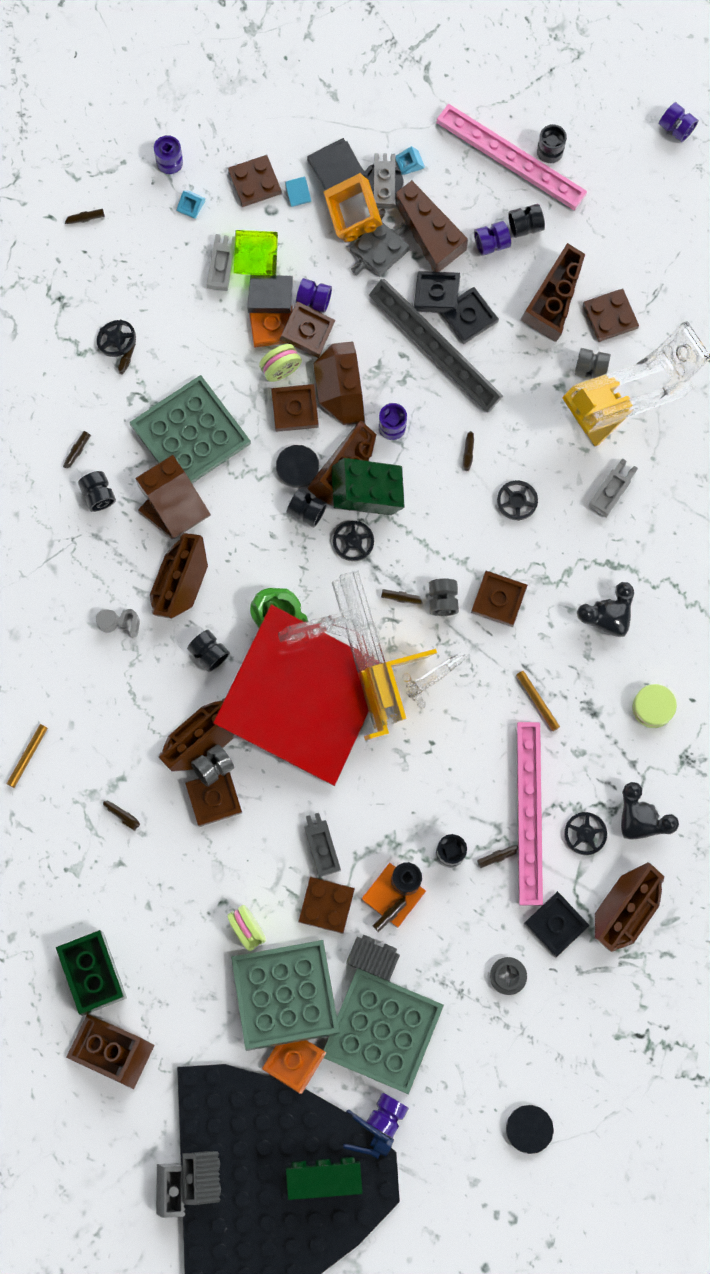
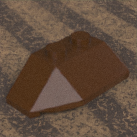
[313,341,365,425]
[150,533,208,619]
[158,698,234,772]
[595,862,664,952]

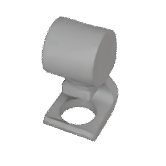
[96,609,140,638]

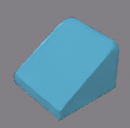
[395,146,425,175]
[285,177,311,207]
[176,190,206,219]

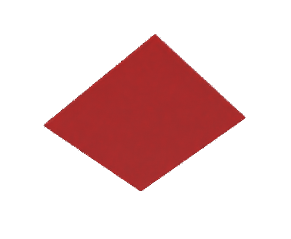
[213,604,383,786]

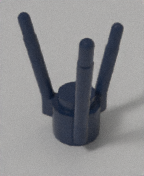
[343,1110,394,1159]

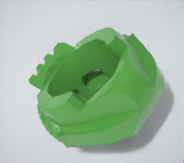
[250,588,309,628]

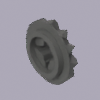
[489,957,527,995]

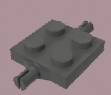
[350,222,410,277]

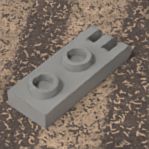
[374,153,395,208]
[206,234,237,291]

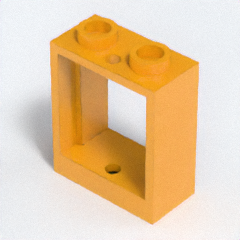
[323,173,383,242]

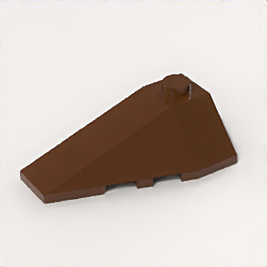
[307,420,377,511]

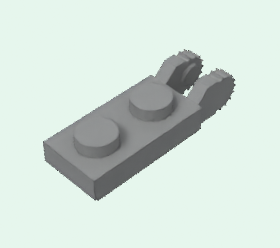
[588,458,638,518]

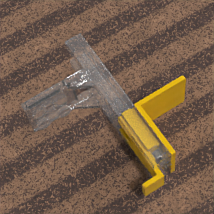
[562,321,710,446]
[278,570,437,741]

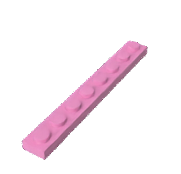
[436,104,587,211]
[517,722,543,906]

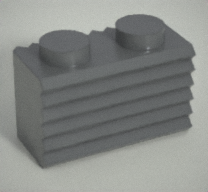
[346,935,400,981]
[183,1151,221,1205]
[156,1163,185,1218]

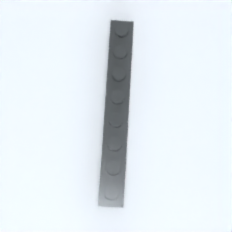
[369,279,503,412]

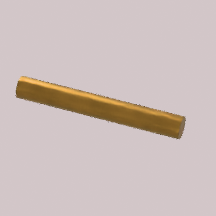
[516,670,560,731]
[6,724,48,788]

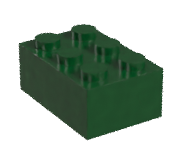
[332,458,405,515]
[55,930,127,1016]
[286,1157,362,1200]

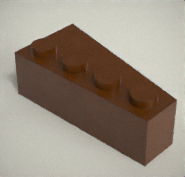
[395,180,468,272]
[520,243,585,342]

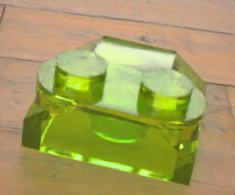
[233,230,279,275]

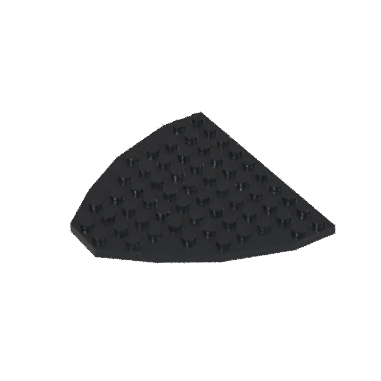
[177,1064,400,1274]

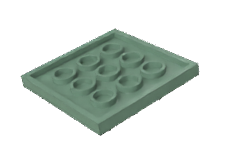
[129,375,251,483]
[231,940,340,1051]
[323,968,444,1095]

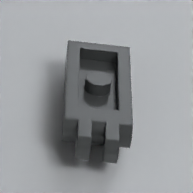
[304,813,341,878]

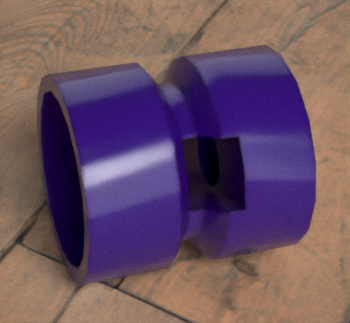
[659,102,699,142]
[154,135,183,174]
[474,221,511,256]
[296,278,332,313]
[378,403,407,440]
[366,1093,409,1138]

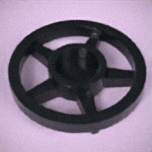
[97,319,136,357]
[497,480,538,521]
[333,521,374,561]
[564,812,607,855]

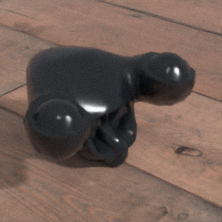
[577,582,635,637]
[621,782,680,840]

